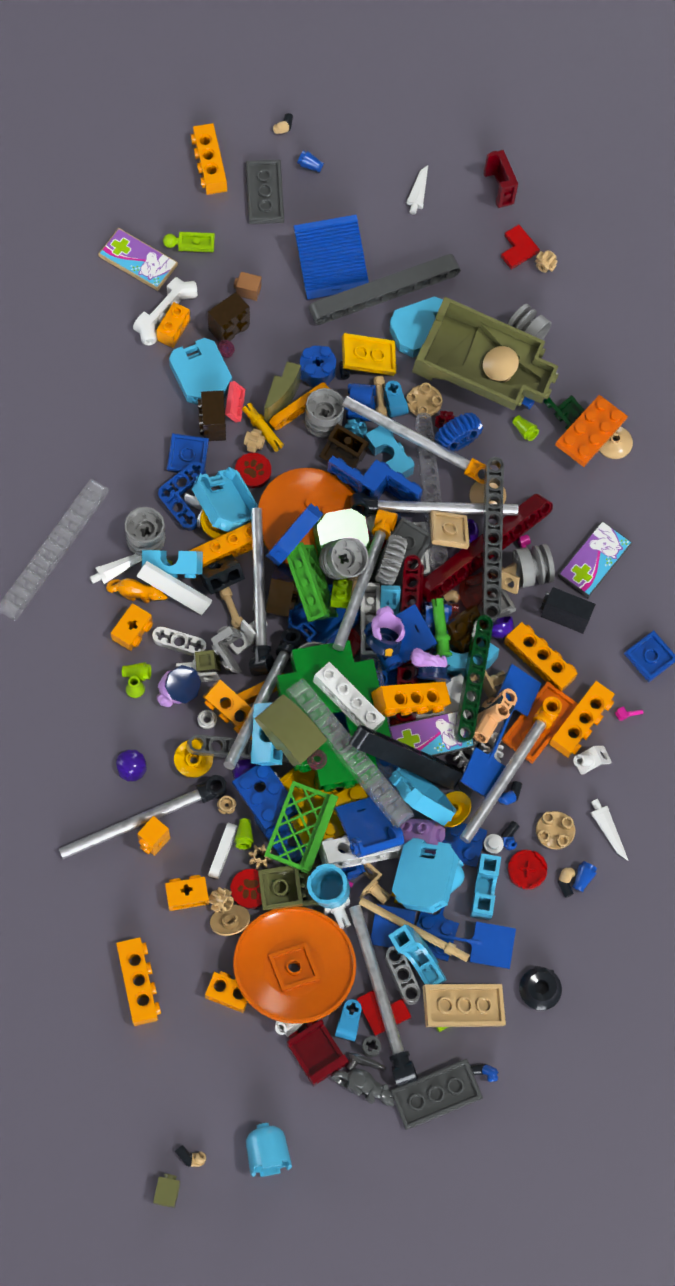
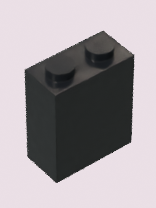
[540,587,596,634]

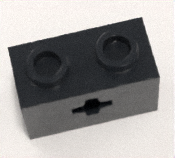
[199,554,245,595]

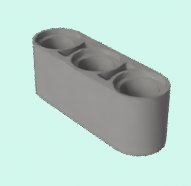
[385,946,421,1005]

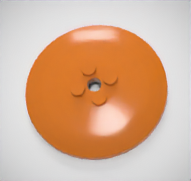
[258,468,366,564]
[233,907,356,1024]

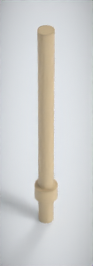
[359,897,470,962]

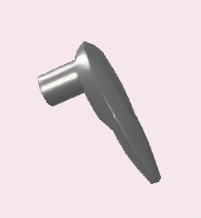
[346,1053,386,1071]

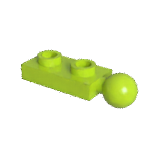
[163,232,215,252]
[330,578,353,608]

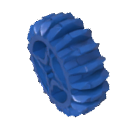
[434,413,483,452]

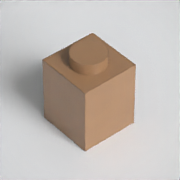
[234,272,262,301]

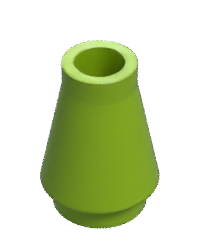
[512,415,539,441]
[122,662,151,681]
[126,676,145,698]
[234,818,254,850]

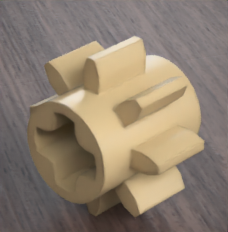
[535,250,558,273]
[244,429,266,453]
[249,844,273,870]
[209,887,234,914]

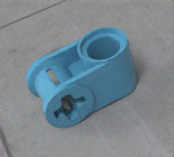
[384,381,409,418]
[335,999,362,1042]

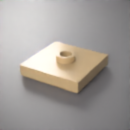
[429,510,469,549]

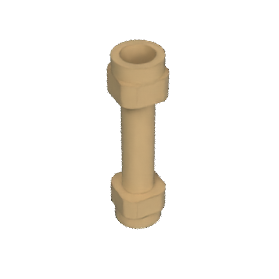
[373,376,387,417]
[219,587,243,630]

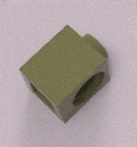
[195,650,221,673]
[153,1174,181,1208]

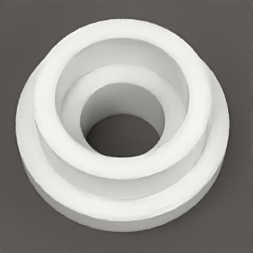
[197,710,217,729]

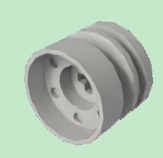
[508,304,552,340]
[304,388,344,438]
[124,507,166,556]
[319,537,369,580]
[512,544,555,588]

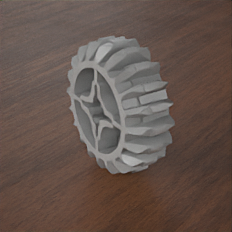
[375,534,408,585]

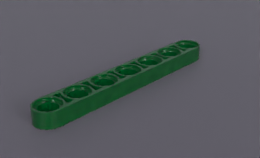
[454,615,493,743]

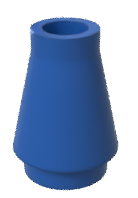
[297,150,324,173]
[572,861,597,892]

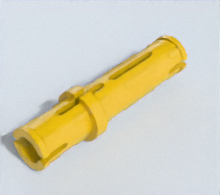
[242,403,284,452]

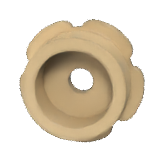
[217,795,237,814]

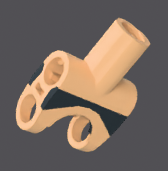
[473,688,517,743]

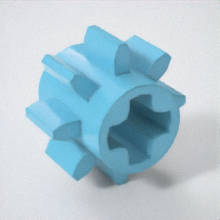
[344,418,367,438]

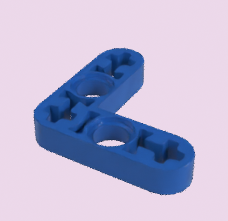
[158,462,206,531]

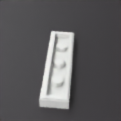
[136,561,212,615]

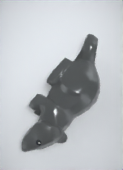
[331,1069,395,1106]

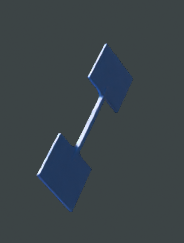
[460,664,542,797]
[416,822,488,962]
[371,904,516,969]

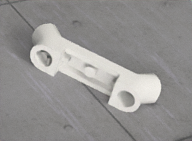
[133,277,198,345]

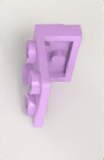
[399,818,446,859]

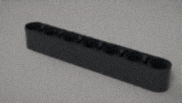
[349,724,464,790]

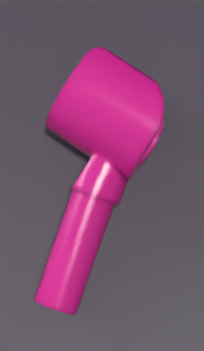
[518,534,531,548]
[615,707,643,721]

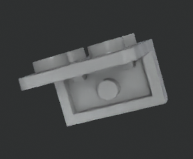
[211,626,242,674]

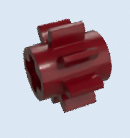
[435,411,455,429]

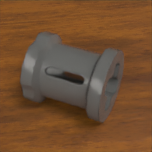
[362,1036,381,1058]

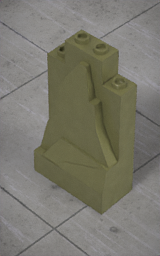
[412,297,559,410]

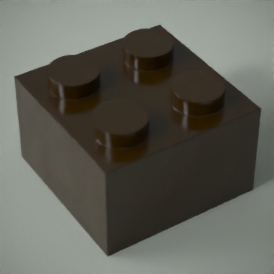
[207,292,250,344]
[198,391,226,441]
[266,563,299,617]

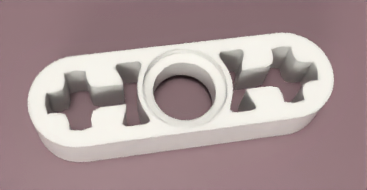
[152,627,207,656]
[209,822,238,879]

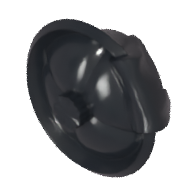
[519,966,562,1010]

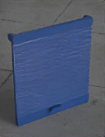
[293,214,369,300]

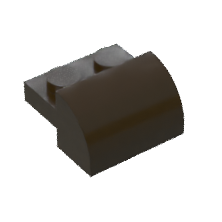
[319,424,369,469]
[446,605,487,654]

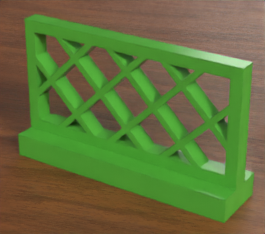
[287,542,338,622]
[264,781,338,874]

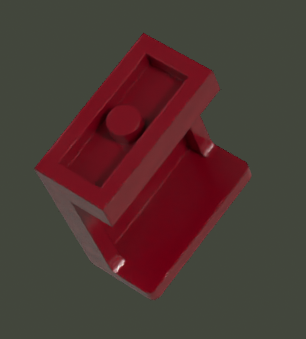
[483,150,518,208]
[287,1019,349,1087]

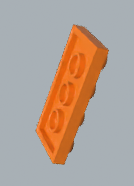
[555,395,628,467]
[502,681,578,764]

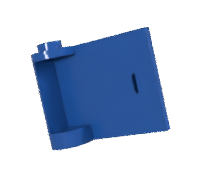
[364,604,438,672]
[335,795,404,858]

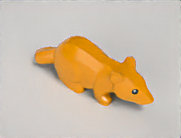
[106,578,168,603]

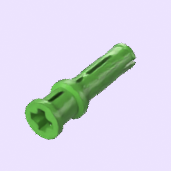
[431,598,452,658]

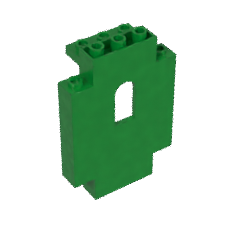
[276,640,391,792]

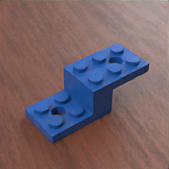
[328,456,423,502]
[232,765,305,866]

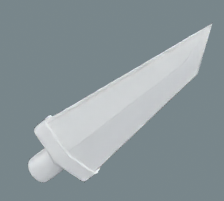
[406,165,428,215]
[90,554,142,584]
[591,799,628,860]

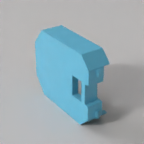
[389,296,443,358]
[169,338,232,405]
[192,467,258,532]
[389,767,457,826]
[392,838,459,913]

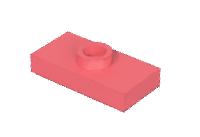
[225,381,246,423]

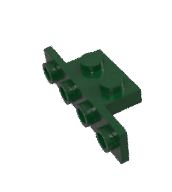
[543,395,585,429]

